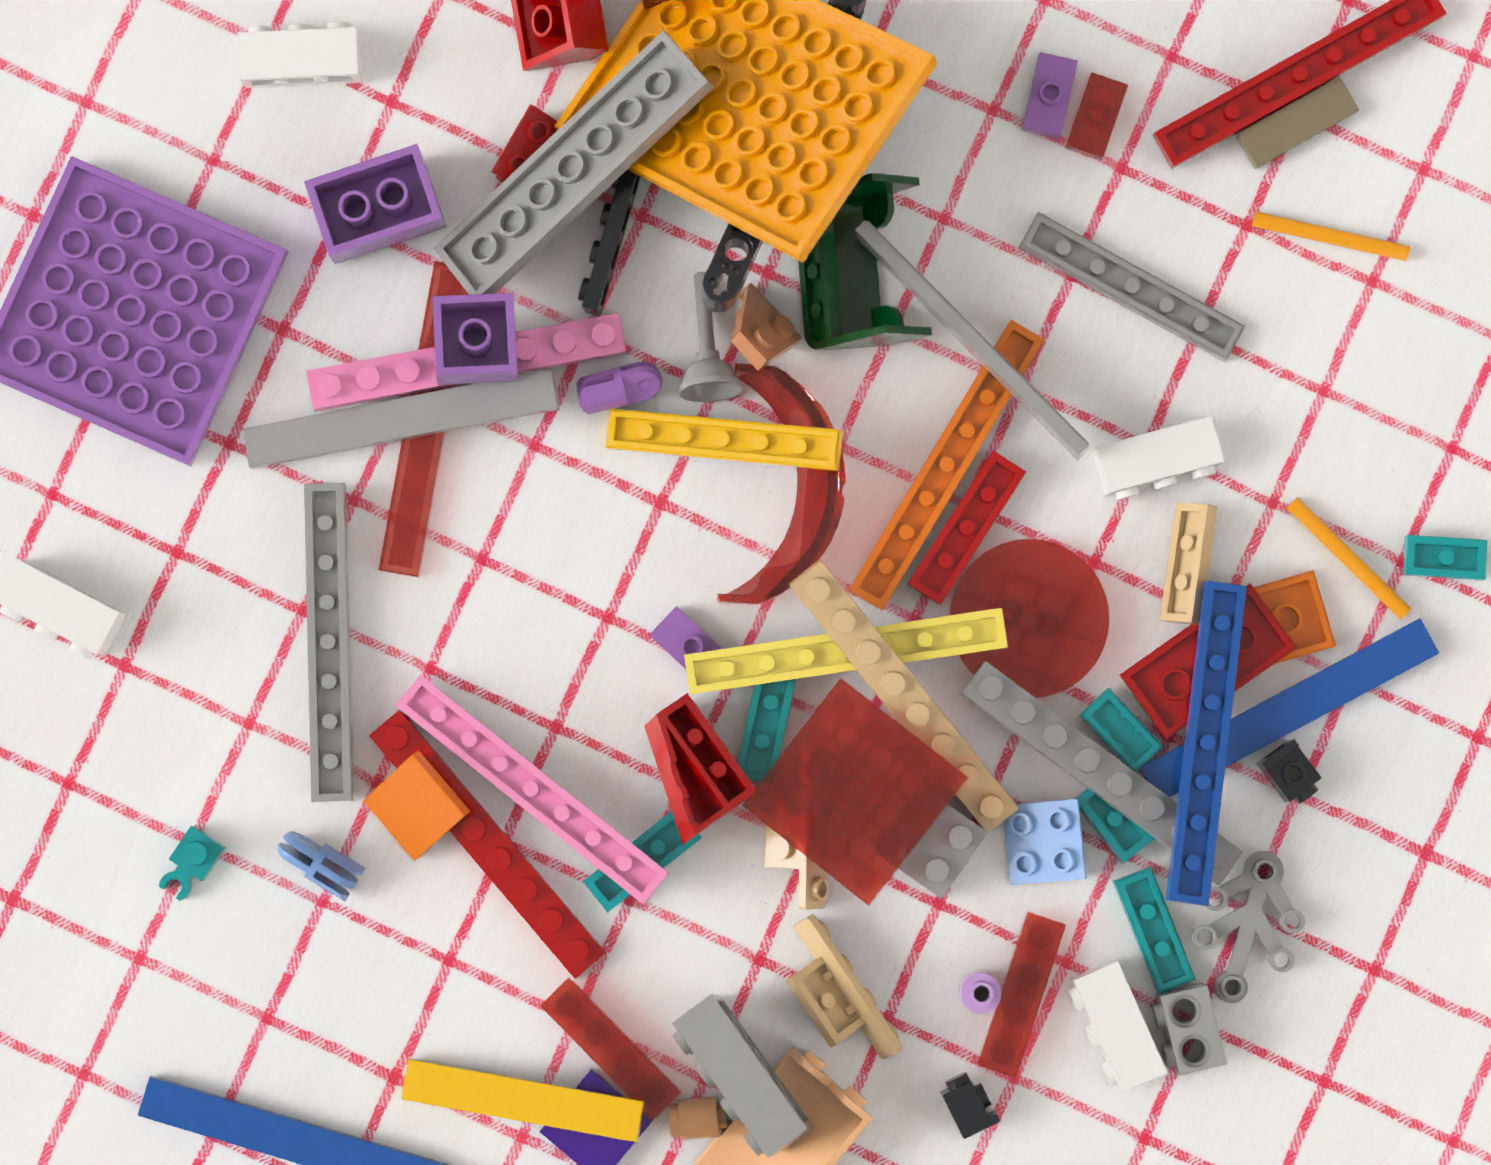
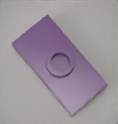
[1022,52,1078,139]
[650,606,722,669]

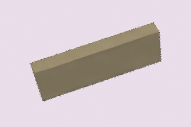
[1236,76,1359,170]

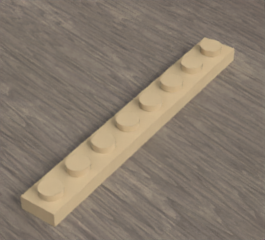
[789,559,1019,832]

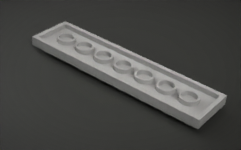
[433,30,714,295]

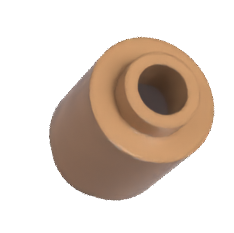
[668,1096,727,1140]

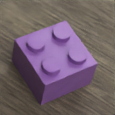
[432,293,518,385]

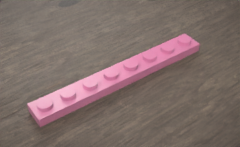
[306,313,626,412]
[395,675,670,905]

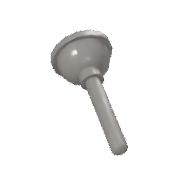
[679,271,742,403]

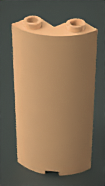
[693,1046,873,1165]

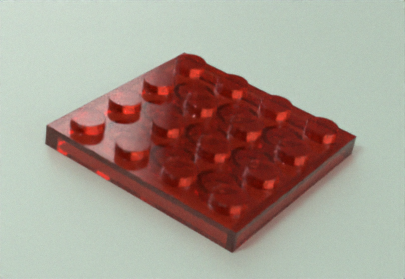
[742,678,969,906]

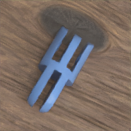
[278,831,366,902]

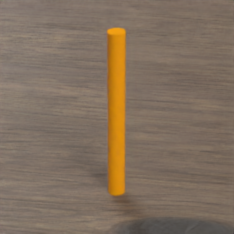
[1252,211,1410,261]
[1287,497,1411,619]

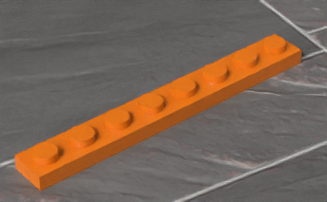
[848,320,1045,611]

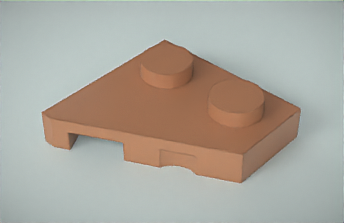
[731,283,802,371]

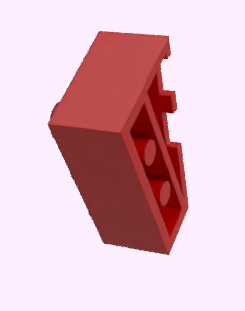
[644,693,757,845]

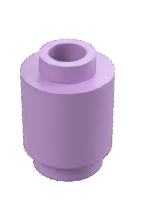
[958,971,1001,1014]

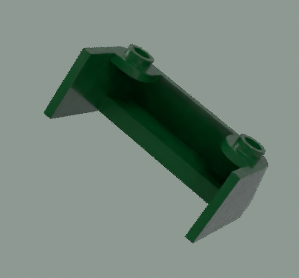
[798,173,932,350]

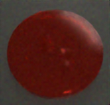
[949,539,1109,698]

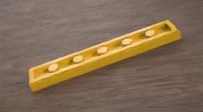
[605,409,843,471]
[401,1059,645,1142]

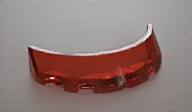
[717,363,846,605]

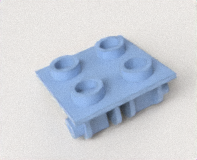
[1004,799,1087,885]

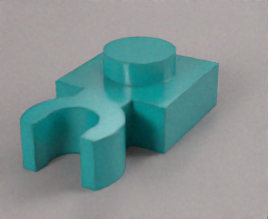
[159,826,226,901]

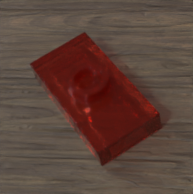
[1065,72,1128,161]

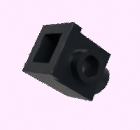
[1256,739,1322,804]
[940,1072,1000,1139]

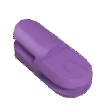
[576,361,662,414]

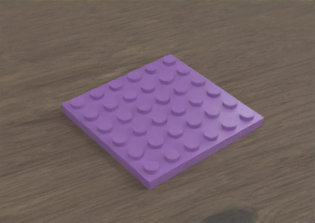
[0,156,289,467]

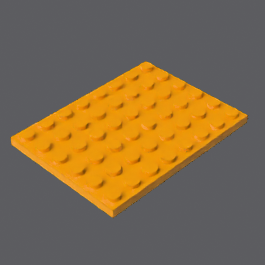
[554,0,938,263]

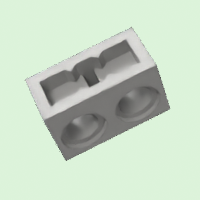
[1152,983,1227,1076]

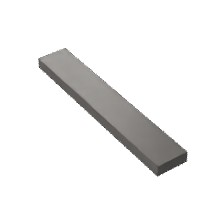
[1018,212,1245,362]

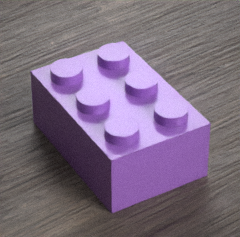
[304,144,447,264]

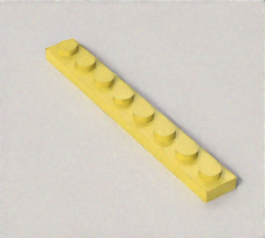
[684,608,1008,695]

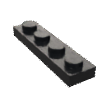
[578,170,641,317]

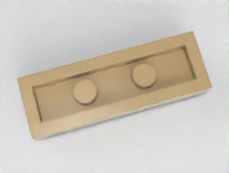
[1160,503,1218,625]

